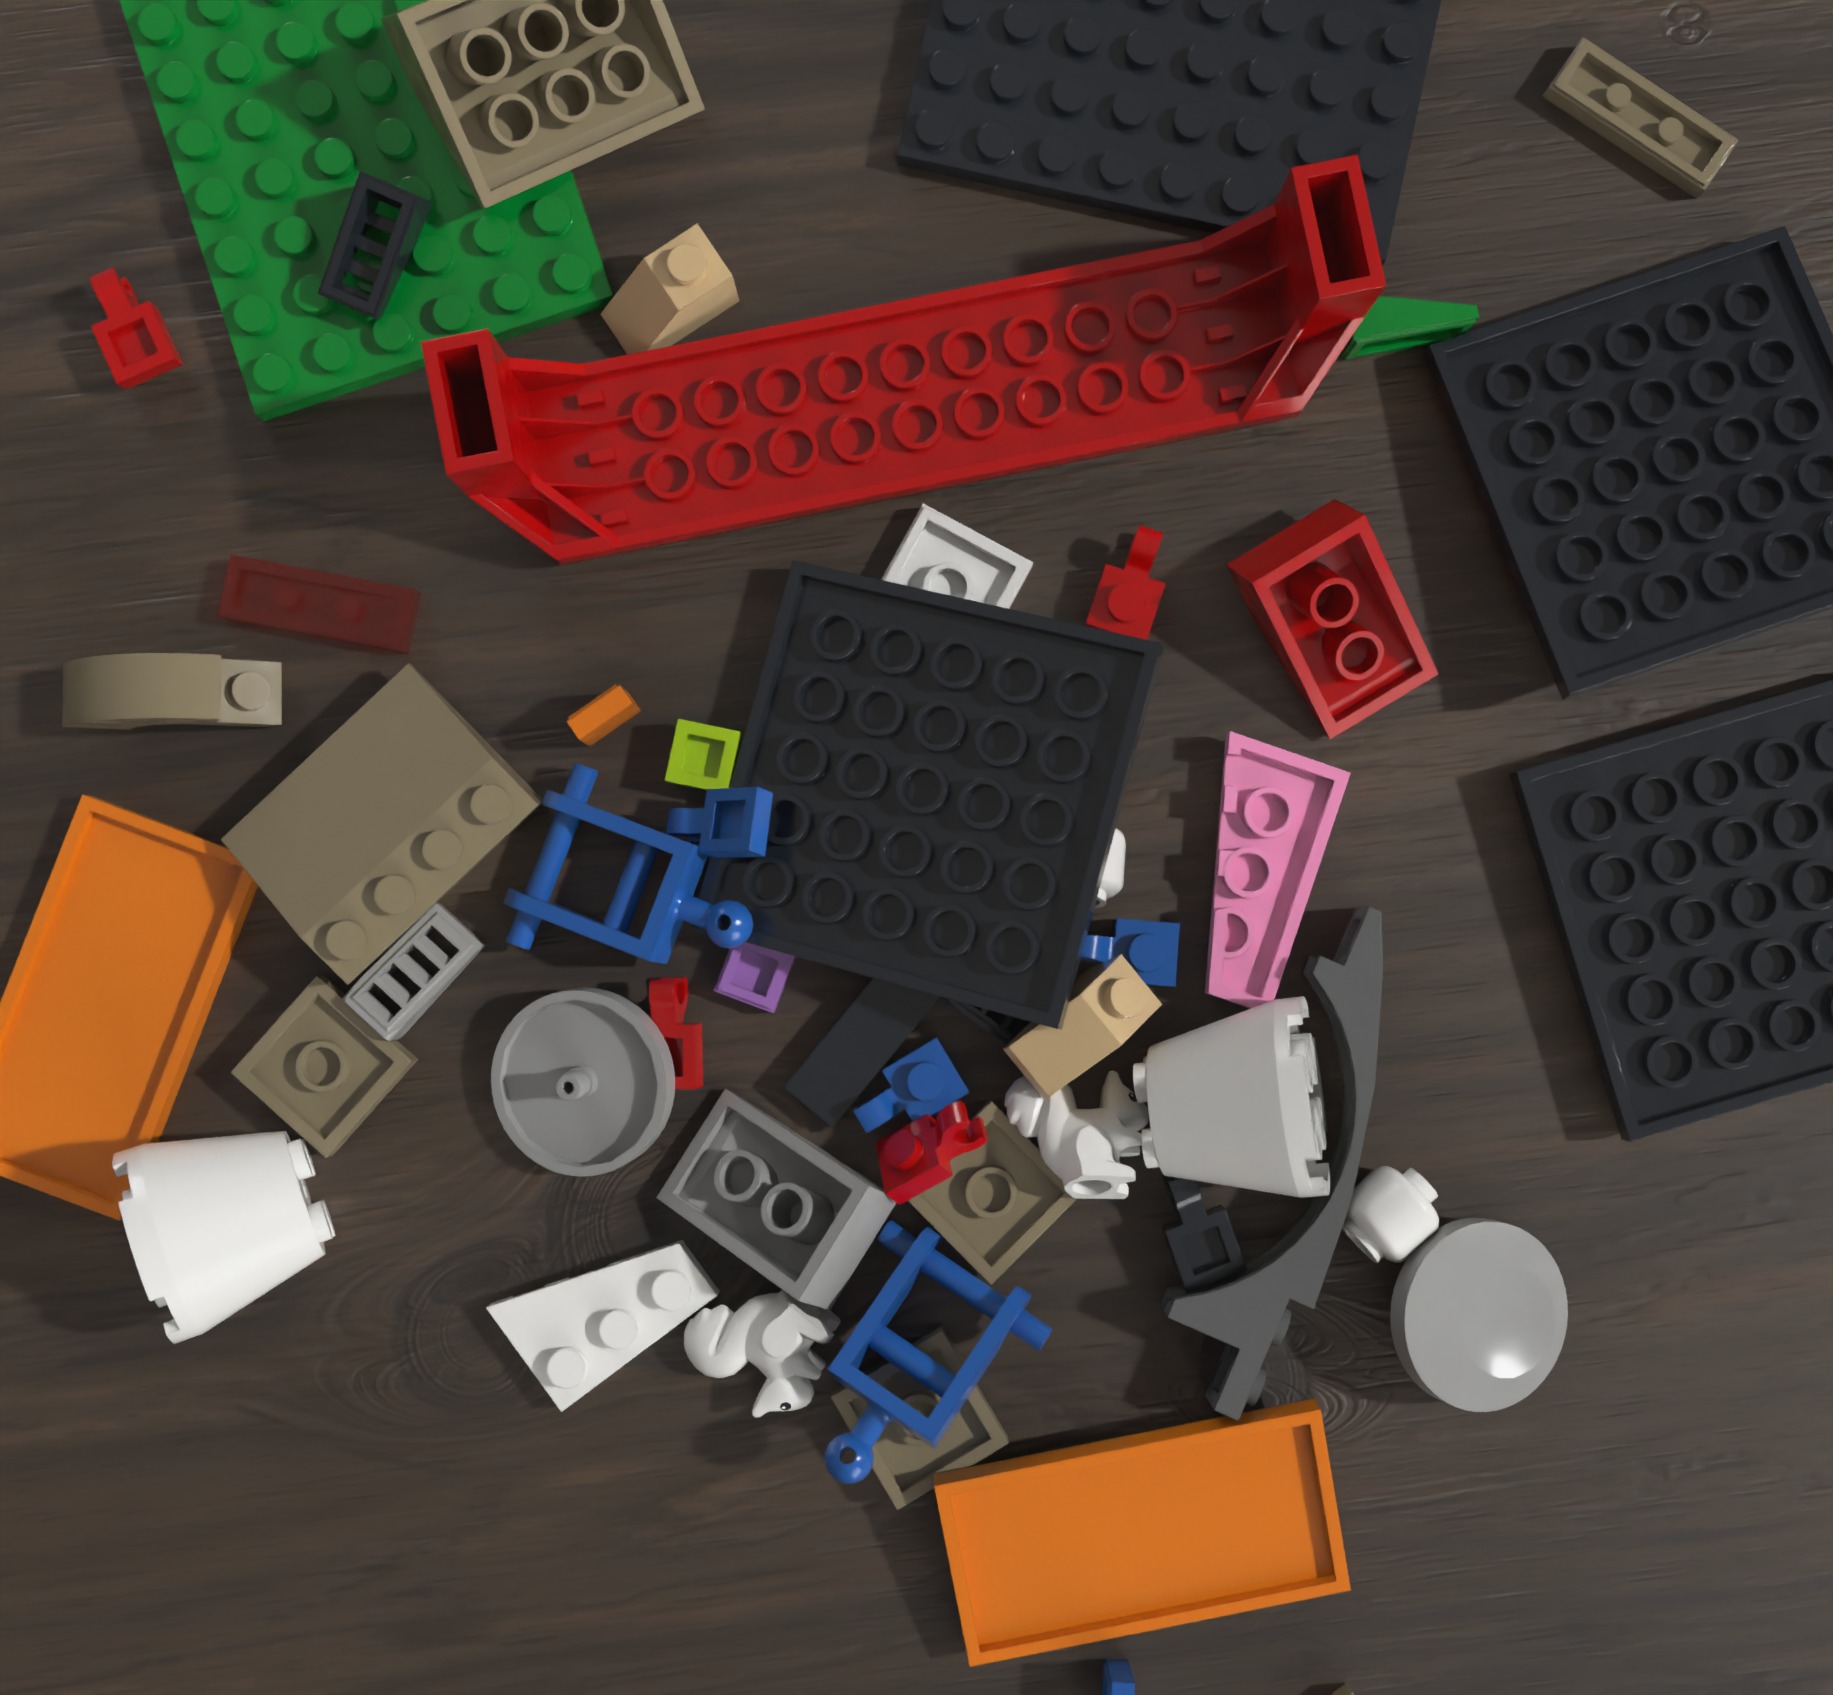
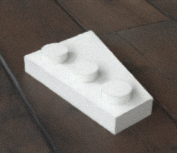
[486,1240,720,1412]

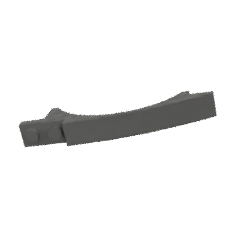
[1160,907,1383,1421]

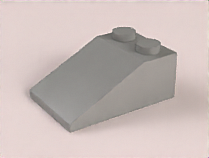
[656,1089,896,1310]

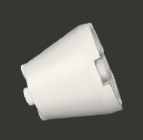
[1133,996,1330,1198]
[112,1131,336,1344]

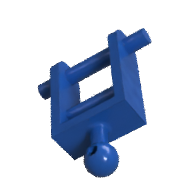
[503,763,753,964]
[824,1220,1053,1484]

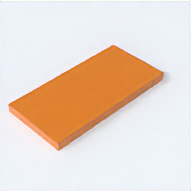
[0,794,258,1221]
[933,1399,1351,1667]

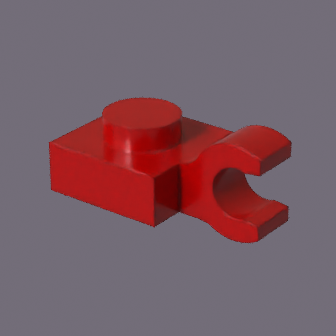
[89,267,183,390]
[1084,525,1166,640]
[649,977,703,1089]
[875,1101,988,1205]

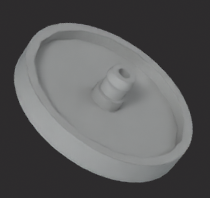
[491,987,675,1177]
[1390,1218,1568,1412]

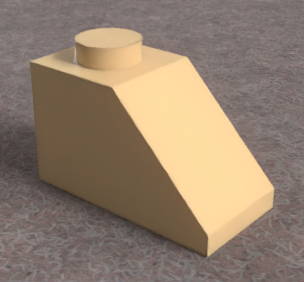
[601,223,740,355]
[1003,954,1162,1099]

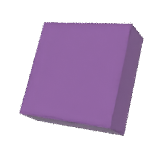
[714,942,796,1013]

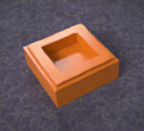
[566,684,641,746]

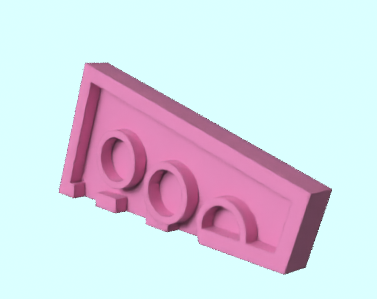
[1205,731,1351,1009]

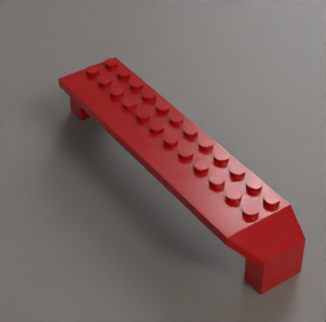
[421,155,1386,565]

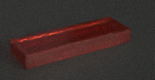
[218,555,421,654]

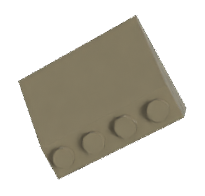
[381,0,705,209]
[221,663,543,985]

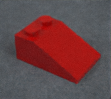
[1226,499,1438,739]

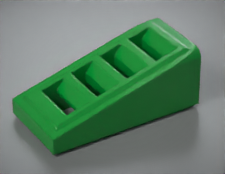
[1339,296,1479,360]

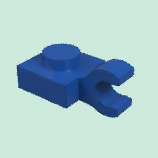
[666,786,773,858]
[1080,918,1180,987]
[853,1037,969,1133]

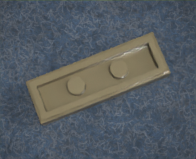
[1542,37,1739,199]

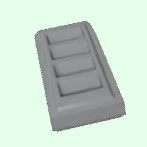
[342,903,486,1041]

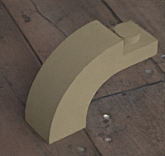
[62,653,282,730]

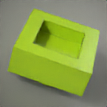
[665,719,743,791]

